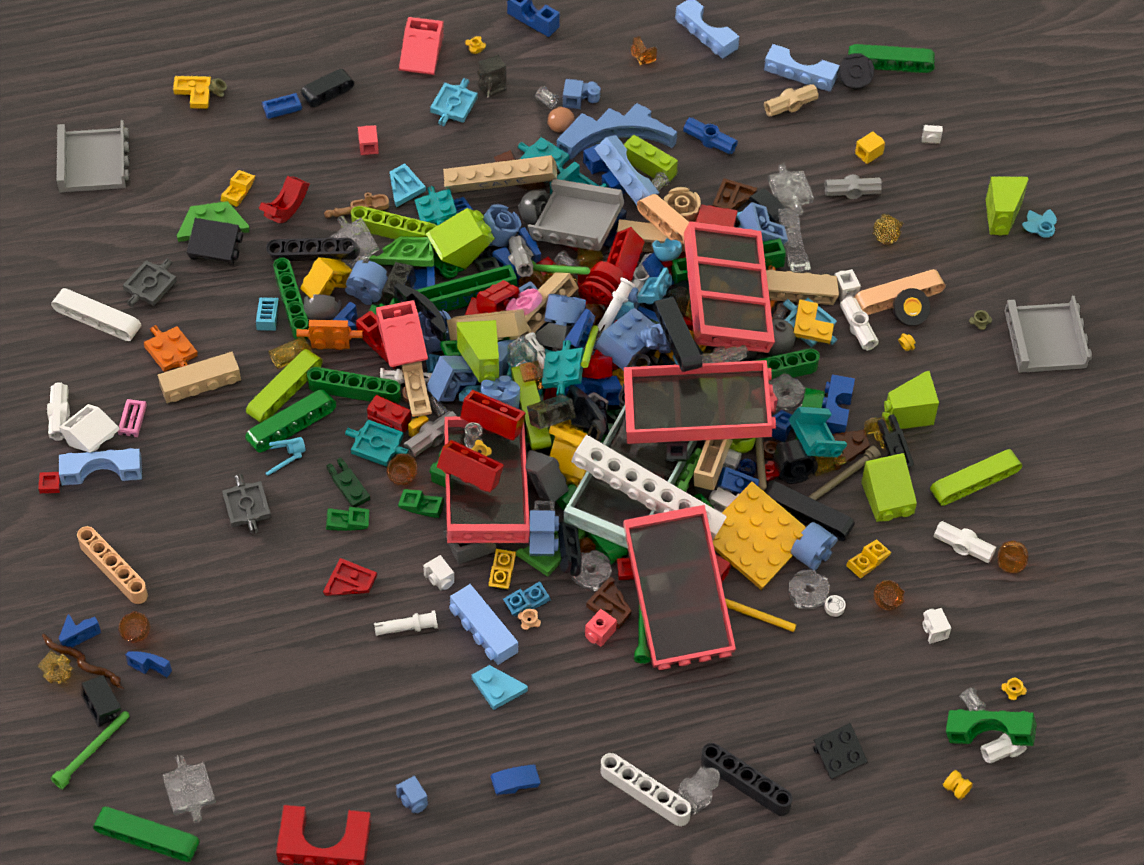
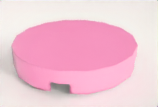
[506,289,543,315]

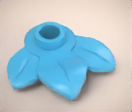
[1022,209,1057,238]

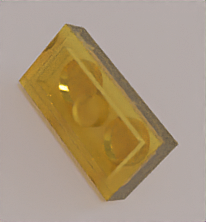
[269,337,312,369]

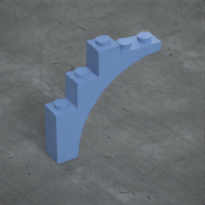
[557,103,677,160]

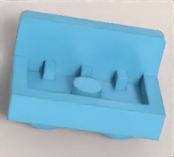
[637,268,672,304]

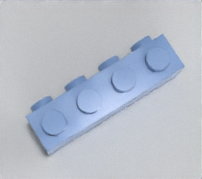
[449,584,518,665]

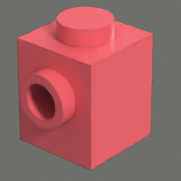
[585,609,617,647]

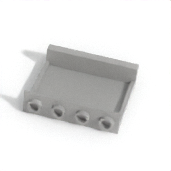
[57,120,129,193]
[528,179,624,251]
[1004,296,1092,373]

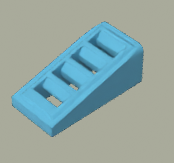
[256,298,279,331]

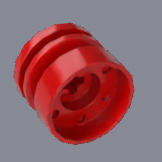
[578,261,628,308]

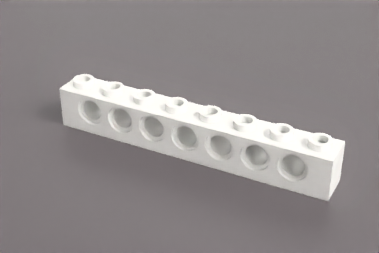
[571,435,727,541]

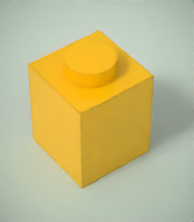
[855,132,885,164]

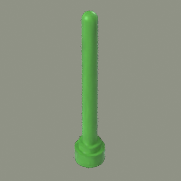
[531,260,590,275]
[51,711,129,789]

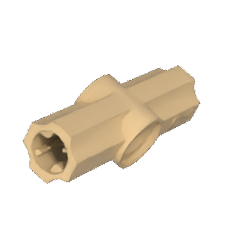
[764,84,819,117]

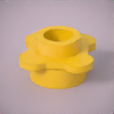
[465,36,486,54]
[470,440,492,456]
[1001,678,1027,700]

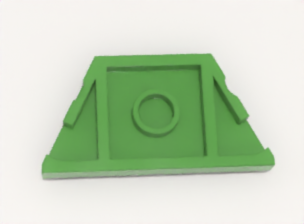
[177,201,250,242]
[369,236,434,267]

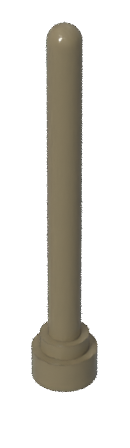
[755,437,767,491]
[808,446,882,500]

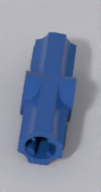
[683,117,738,155]

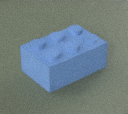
[595,308,655,371]

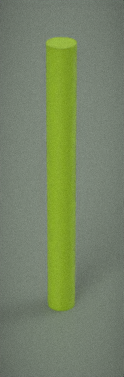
[581,325,599,368]

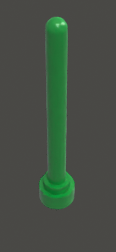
[634,577,651,664]

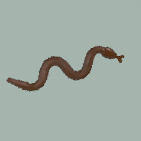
[42,634,124,689]

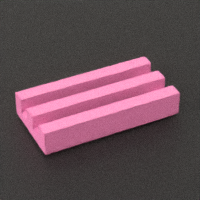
[118,399,147,437]

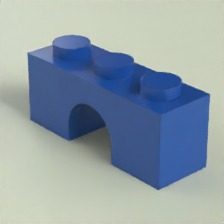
[507,0,560,37]
[583,143,626,194]
[822,375,855,434]
[560,376,622,406]

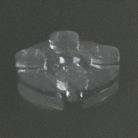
[769,374,805,411]
[571,551,612,591]
[788,570,830,609]

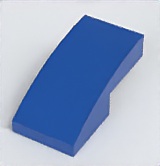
[126,651,172,677]
[491,765,541,795]

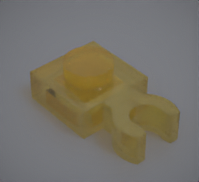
[814,451,847,476]

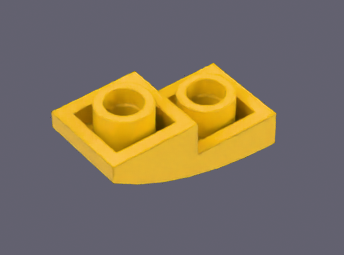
[846,539,891,579]
[489,549,516,590]

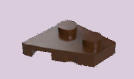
[712,178,757,210]
[832,429,870,470]
[586,576,632,629]

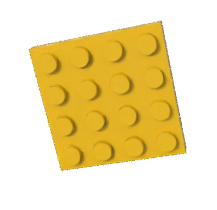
[704,482,806,590]

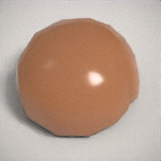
[548,107,576,133]

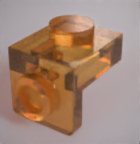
[631,36,657,65]
[520,360,544,390]

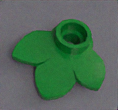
[434,254,464,279]

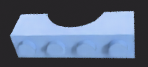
[676,0,739,59]
[764,44,839,92]
[594,135,659,205]
[59,448,142,485]

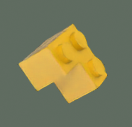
[300,257,352,298]

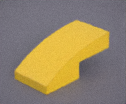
[221,170,255,207]

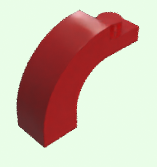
[259,176,310,224]

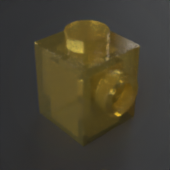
[577,248,604,269]

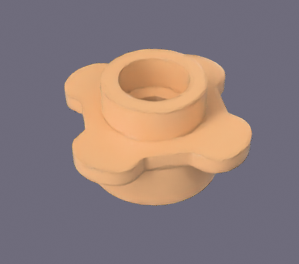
[518,609,541,630]

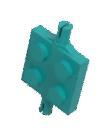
[517,137,569,183]
[415,186,457,226]
[542,340,584,398]
[345,420,410,467]

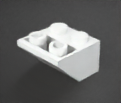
[59,404,120,453]

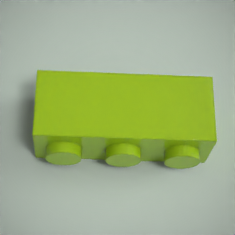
[624,135,678,185]

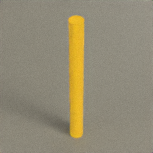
[717,598,797,632]

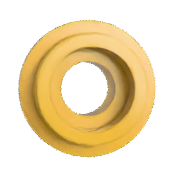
[898,333,916,352]

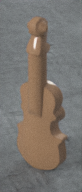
[324,193,389,218]

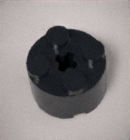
[773,439,818,484]

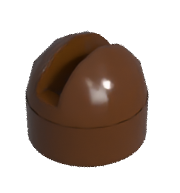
[579,537,596,555]

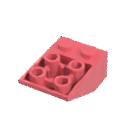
[399,17,444,75]
[376,300,428,367]

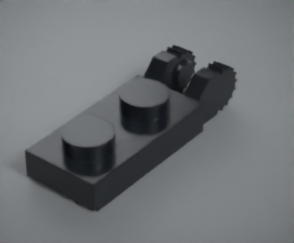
[877,414,914,467]
[558,521,582,577]

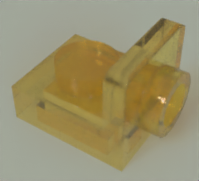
[864,417,890,448]

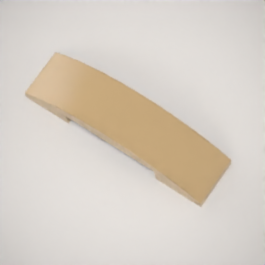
[402,361,432,417]

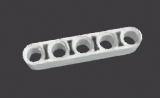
[51,288,141,341]
[601,753,691,826]

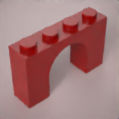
[276,805,371,865]

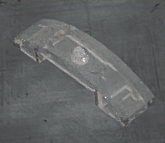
[778,207,811,273]

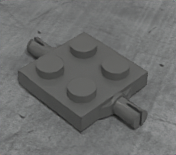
[123,258,177,307]
[222,474,271,534]

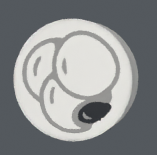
[824,595,846,617]

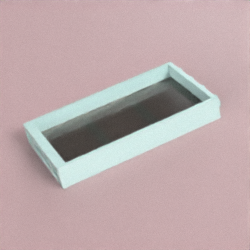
[564,405,697,552]

